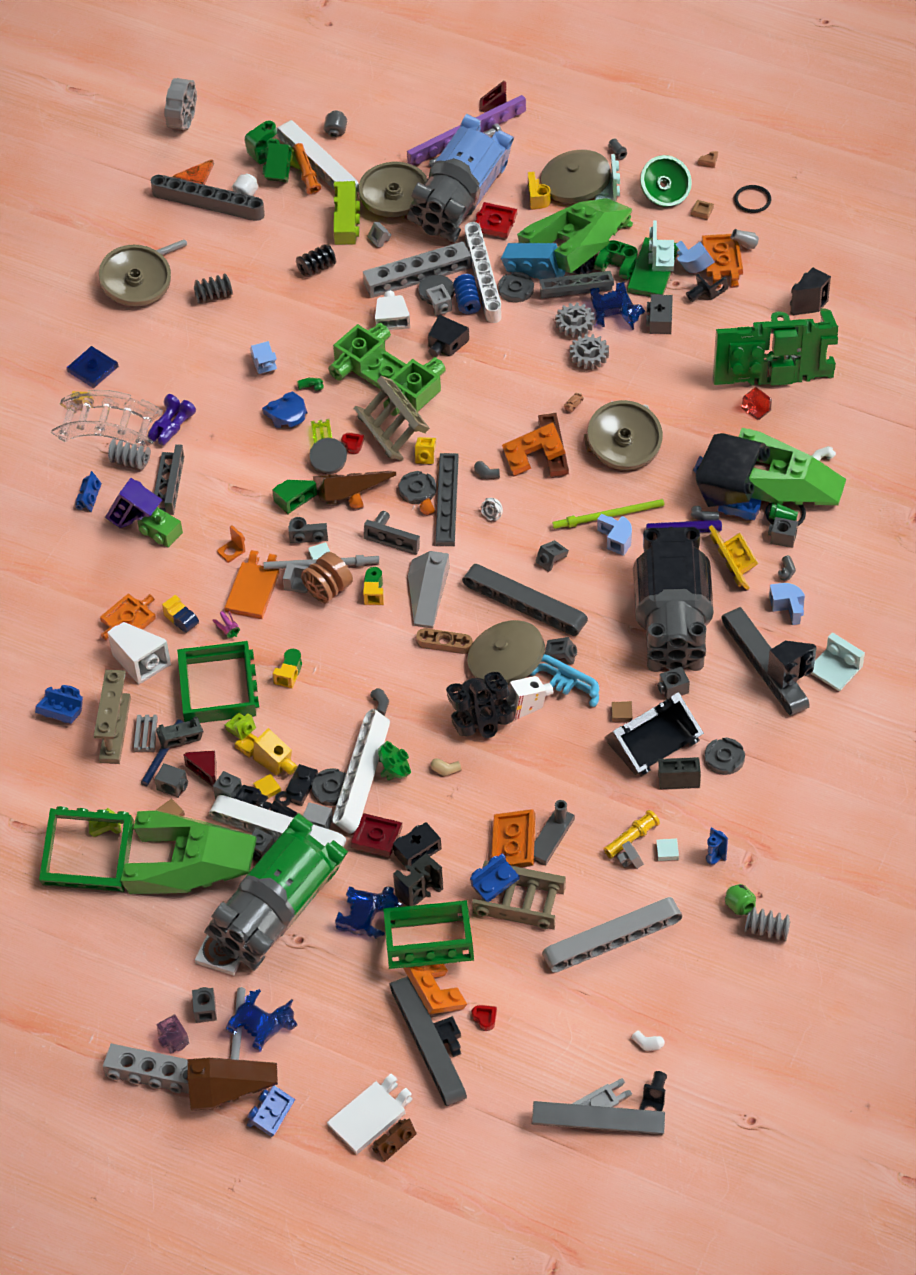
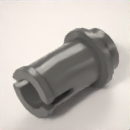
[608,138,627,159]

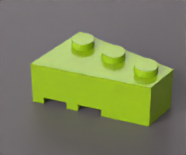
[334,181,360,245]

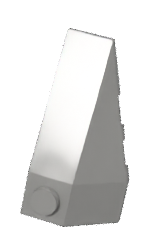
[408,551,450,629]

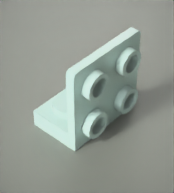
[595,154,620,202]
[649,220,674,271]
[811,632,865,691]

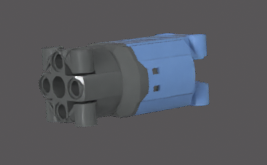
[407,114,514,243]

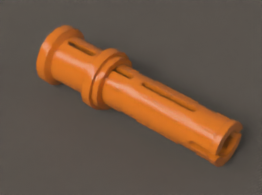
[292,143,321,194]

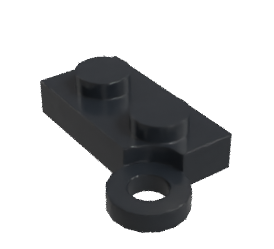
[275,764,318,806]

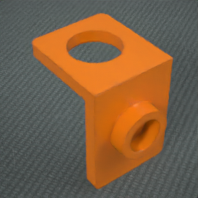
[217,525,246,563]

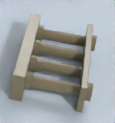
[354,376,430,461]
[94,670,131,764]
[472,860,566,930]

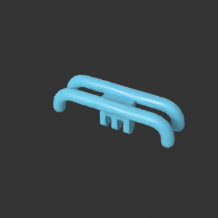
[530,654,600,707]

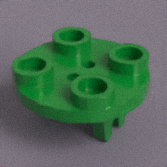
[378,741,411,780]

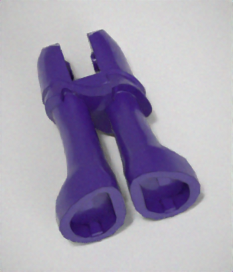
[147,394,196,446]

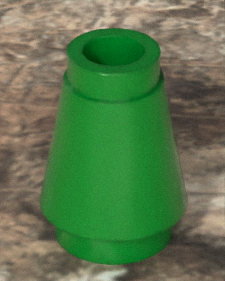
[768,503,798,522]

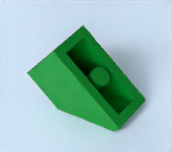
[272,480,317,514]

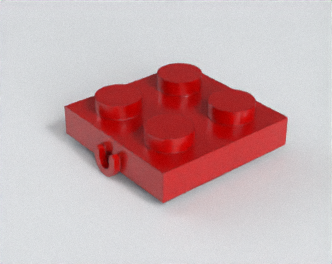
[475,202,518,238]

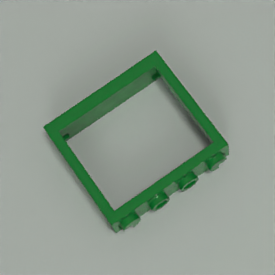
[177,641,259,723]
[39,806,134,892]
[383,900,474,969]

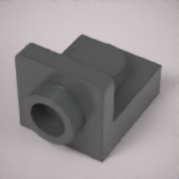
[535,540,569,571]
[545,637,577,664]

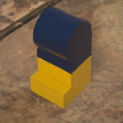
[162,595,199,633]

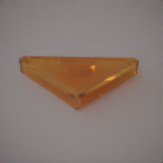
[173,160,214,185]

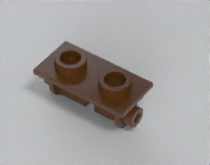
[372,1119,417,1162]

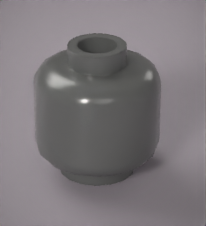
[324,110,347,138]

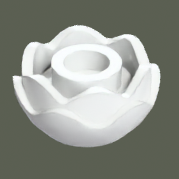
[481,498,503,521]

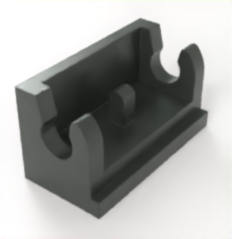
[156,716,204,749]
[658,757,701,789]
[411,854,443,897]
[393,865,426,906]

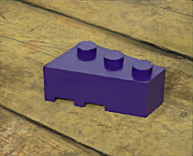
[105,478,162,528]

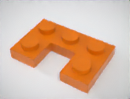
[502,422,566,476]
[403,964,467,1014]

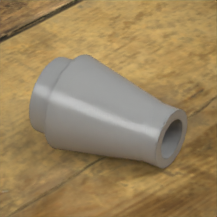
[731,229,759,249]

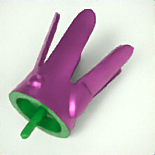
[213,611,240,638]

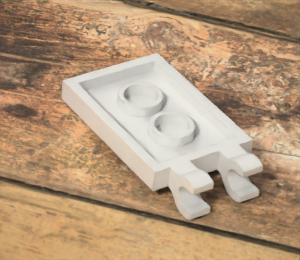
[327,1074,413,1155]

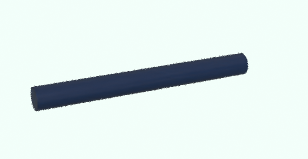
[141,719,183,786]

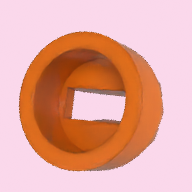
[349,493,364,509]
[420,498,435,515]

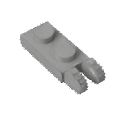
[572,1078,632,1107]

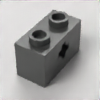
[646,294,673,334]

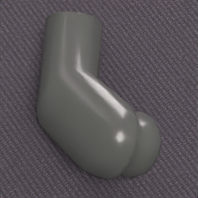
[691,506,719,521]
[778,555,796,581]
[370,688,389,716]

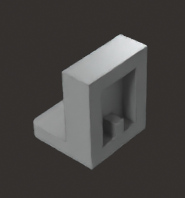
[426,284,452,316]

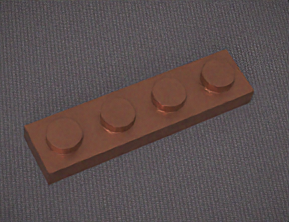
[538,413,569,477]

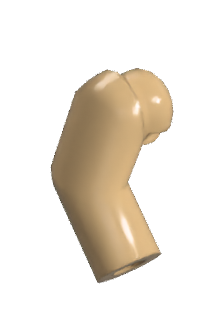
[431,758,462,776]

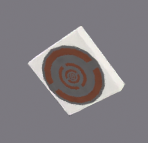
[195,935,241,976]

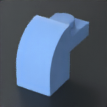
[676,240,715,273]
[250,341,277,374]
[597,514,632,556]
[769,583,805,625]

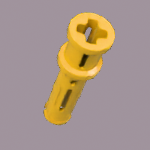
[603,810,660,859]

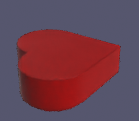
[341,433,364,454]
[471,1005,497,1031]

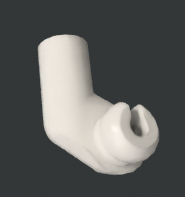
[812,446,836,461]

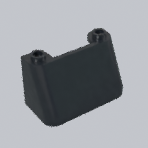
[696,433,770,507]
[604,692,704,776]

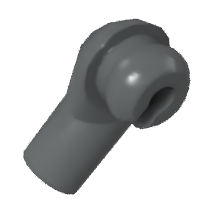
[474,461,500,479]

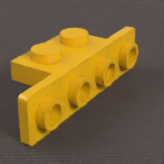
[709,525,758,590]

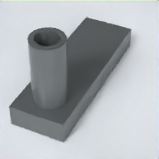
[364,511,420,555]
[534,800,575,865]

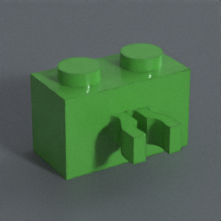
[137,507,183,548]

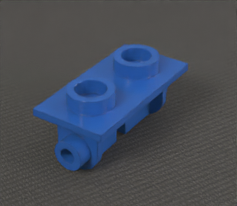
[75,471,102,512]
[706,827,728,865]

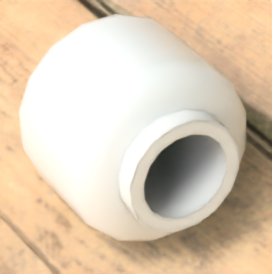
[232,173,258,196]

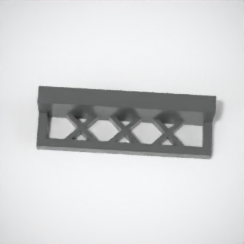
[539,271,614,299]
[154,444,185,515]

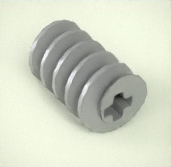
[108,439,151,470]
[745,907,791,941]

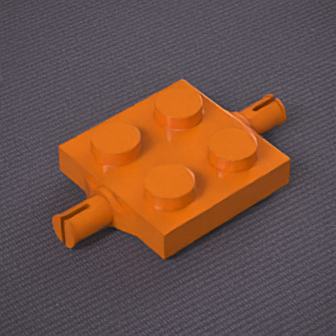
[100,593,156,640]

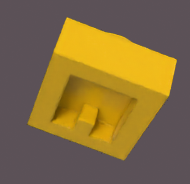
[415,437,436,464]

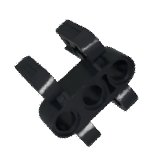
[446,672,514,738]

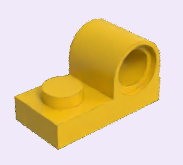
[528,172,551,210]

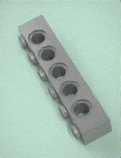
[363,241,472,298]
[103,1043,230,1102]

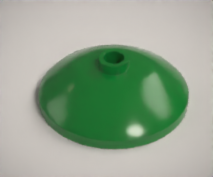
[640,155,692,207]

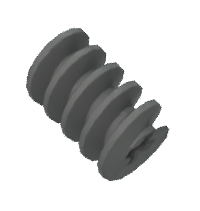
[194,273,233,303]

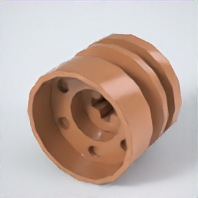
[301,552,353,604]

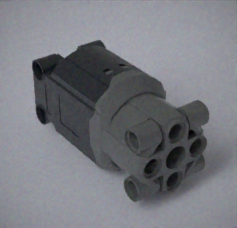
[633,527,714,672]

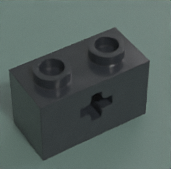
[393,822,442,867]

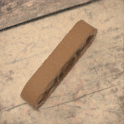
[416,628,473,654]

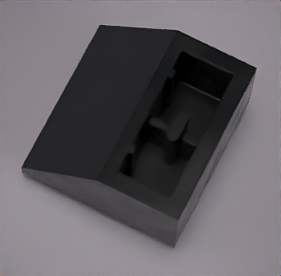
[790,267,831,315]
[767,640,816,689]

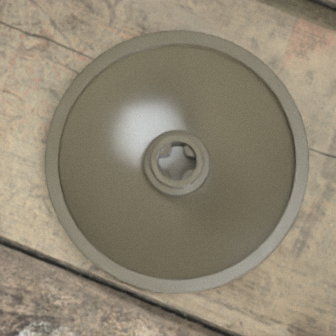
[541,149,611,203]
[359,162,427,217]
[99,245,171,306]
[587,400,663,470]
[467,620,545,685]

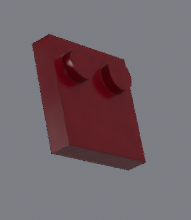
[351,813,403,857]

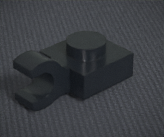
[234,785,272,810]
[433,1016,461,1057]

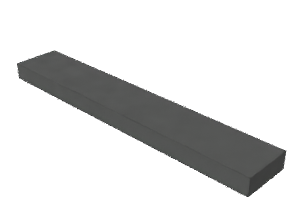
[436,453,459,546]
[532,1101,665,1135]

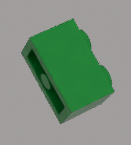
[263,143,292,182]

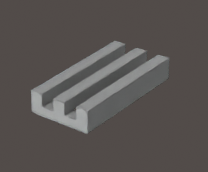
[134,715,158,752]

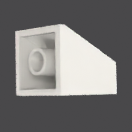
[107,622,171,685]

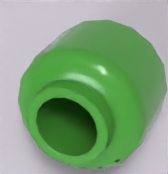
[725,884,756,915]

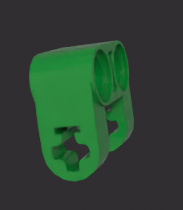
[244,121,280,164]
[594,240,638,280]

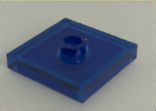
[66,346,119,388]

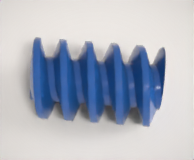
[453,274,481,314]

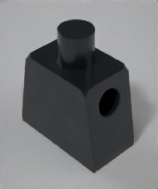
[428,315,469,357]

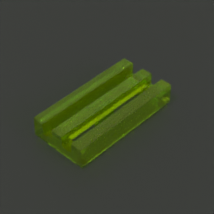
[311,419,332,443]

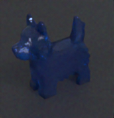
[590,282,645,330]
[335,886,403,939]
[225,989,298,1052]

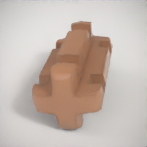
[564,392,584,412]

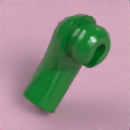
[297,377,324,391]

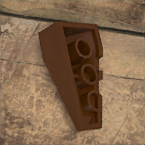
[313,471,396,504]
[187,1058,278,1111]

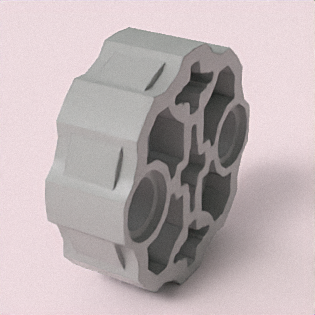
[164,78,197,130]

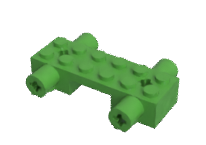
[328,322,446,416]

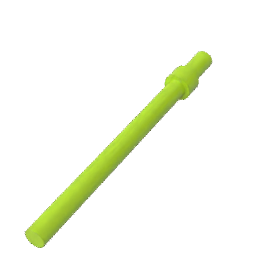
[552,499,664,529]

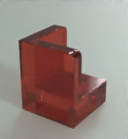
[742,387,772,420]

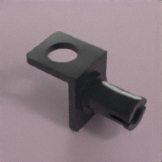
[686,274,728,302]
[640,1071,667,1111]

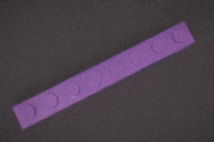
[407,95,526,166]

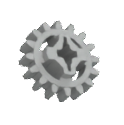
[555,302,595,338]
[570,334,609,369]

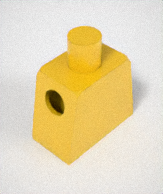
[253,728,298,775]

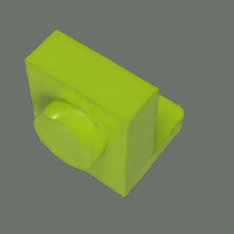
[225,713,256,740]
[89,808,121,837]

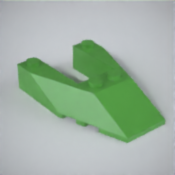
[517,198,632,273]
[739,428,846,505]
[121,811,257,894]

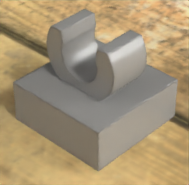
[367,222,392,247]
[617,841,644,868]

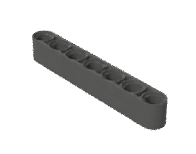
[150,174,265,221]
[462,564,588,636]
[721,607,810,716]
[389,976,467,1106]

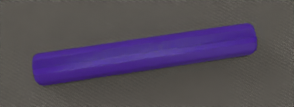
[646,520,722,532]

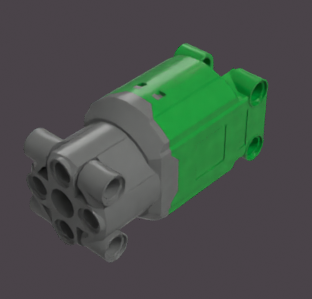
[204,813,348,971]

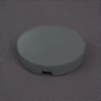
[498,272,534,303]
[418,275,454,305]
[309,438,347,474]
[398,471,436,504]
[705,737,745,775]
[312,768,346,806]

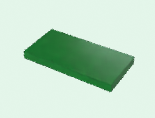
[627,237,679,297]

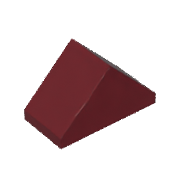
[480,81,507,112]
[183,751,217,787]

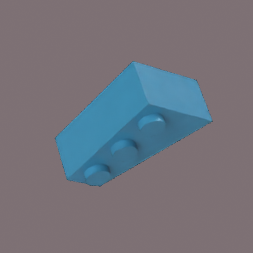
[501,243,566,279]

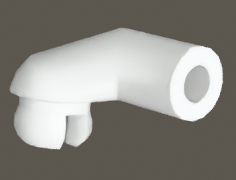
[631,1030,665,1051]

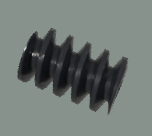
[296,244,336,276]

